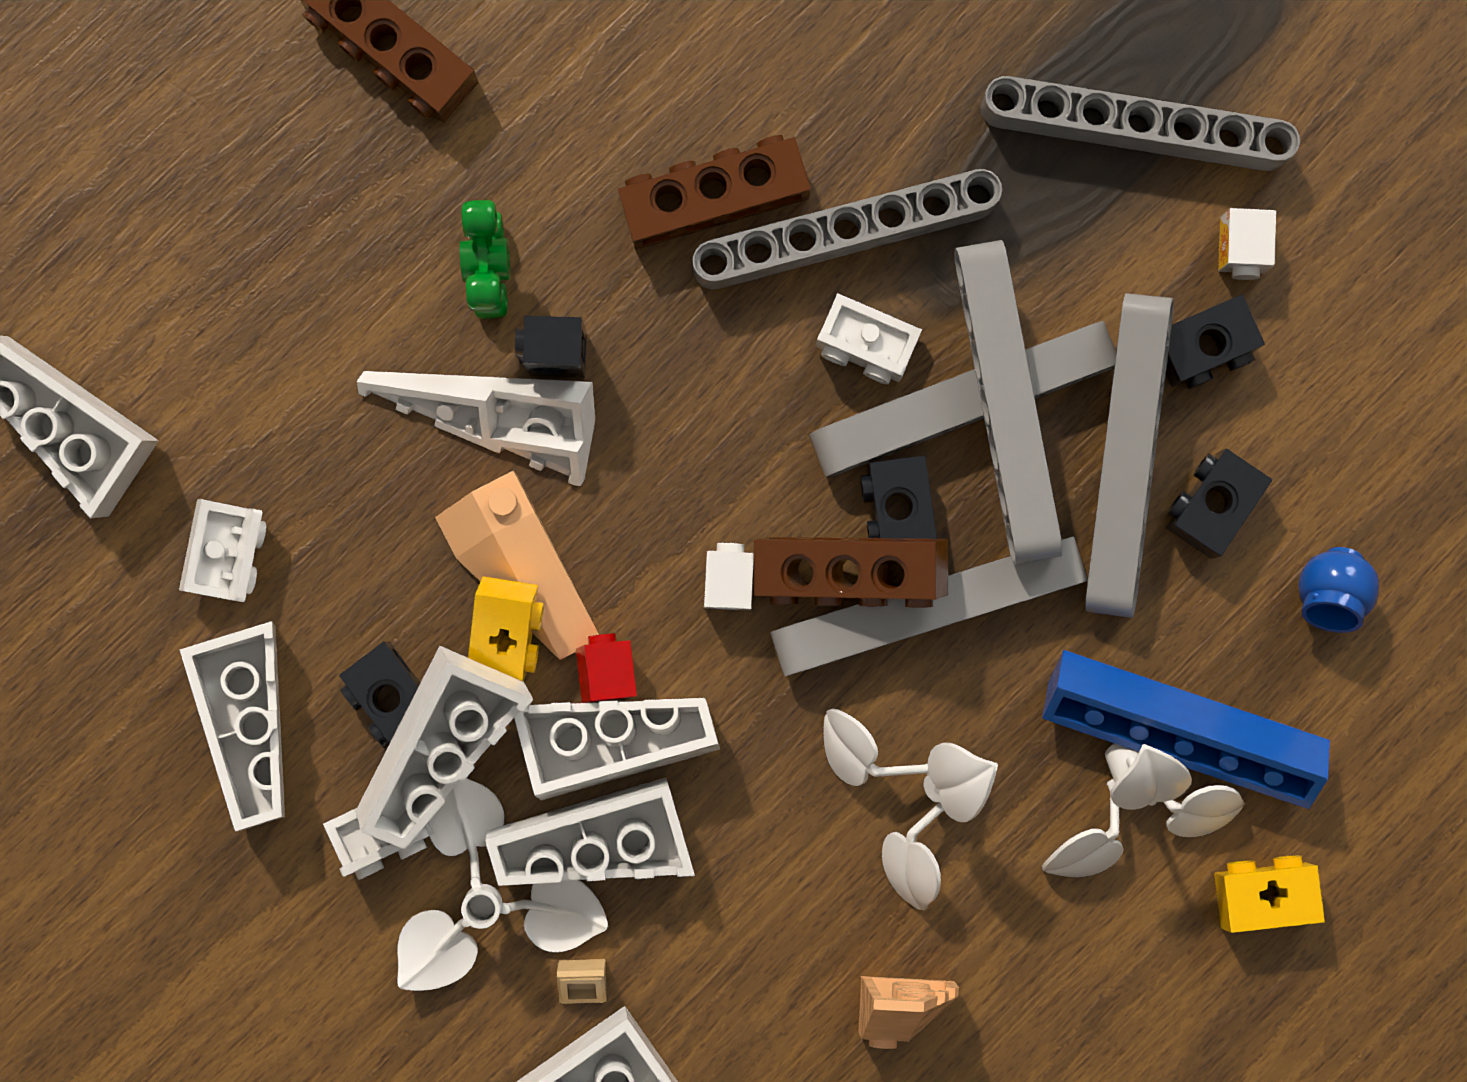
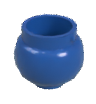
[1298,547,1379,633]

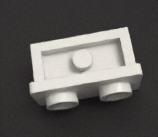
[815,293,922,384]
[179,499,266,602]
[323,808,434,880]

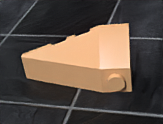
[435,471,599,660]
[858,976,959,1049]

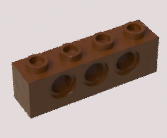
[300,0,479,123]
[618,135,811,250]
[754,537,948,608]

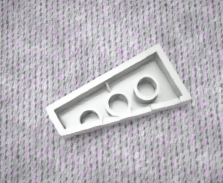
[0,336,159,518]
[180,621,285,832]
[355,646,534,849]
[514,698,720,800]
[485,777,695,886]
[517,1006,678,1082]

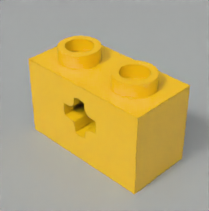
[468,576,544,682]
[1214,855,1325,933]

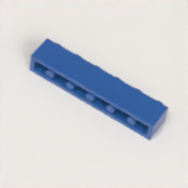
[1042,650,1330,809]

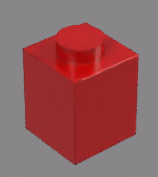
[576,633,637,703]

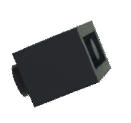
[1166,294,1265,390]
[515,316,587,378]
[1166,448,1273,559]
[860,455,937,539]
[339,641,421,748]

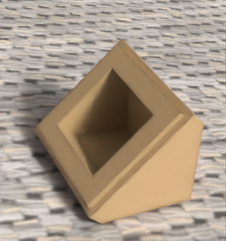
[557,959,607,1004]

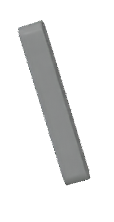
[980,76,1300,171]
[693,169,1002,290]
[954,240,1062,565]
[1086,293,1174,618]
[809,321,1117,478]
[770,537,1088,677]

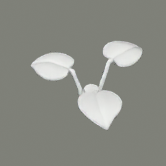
[824,709,998,911]
[1041,744,1245,877]
[398,778,608,991]

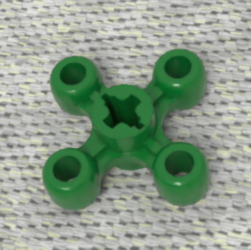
[459,200,511,319]

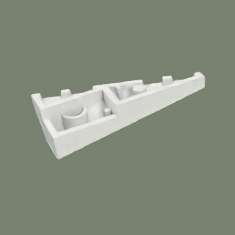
[357,371,595,486]

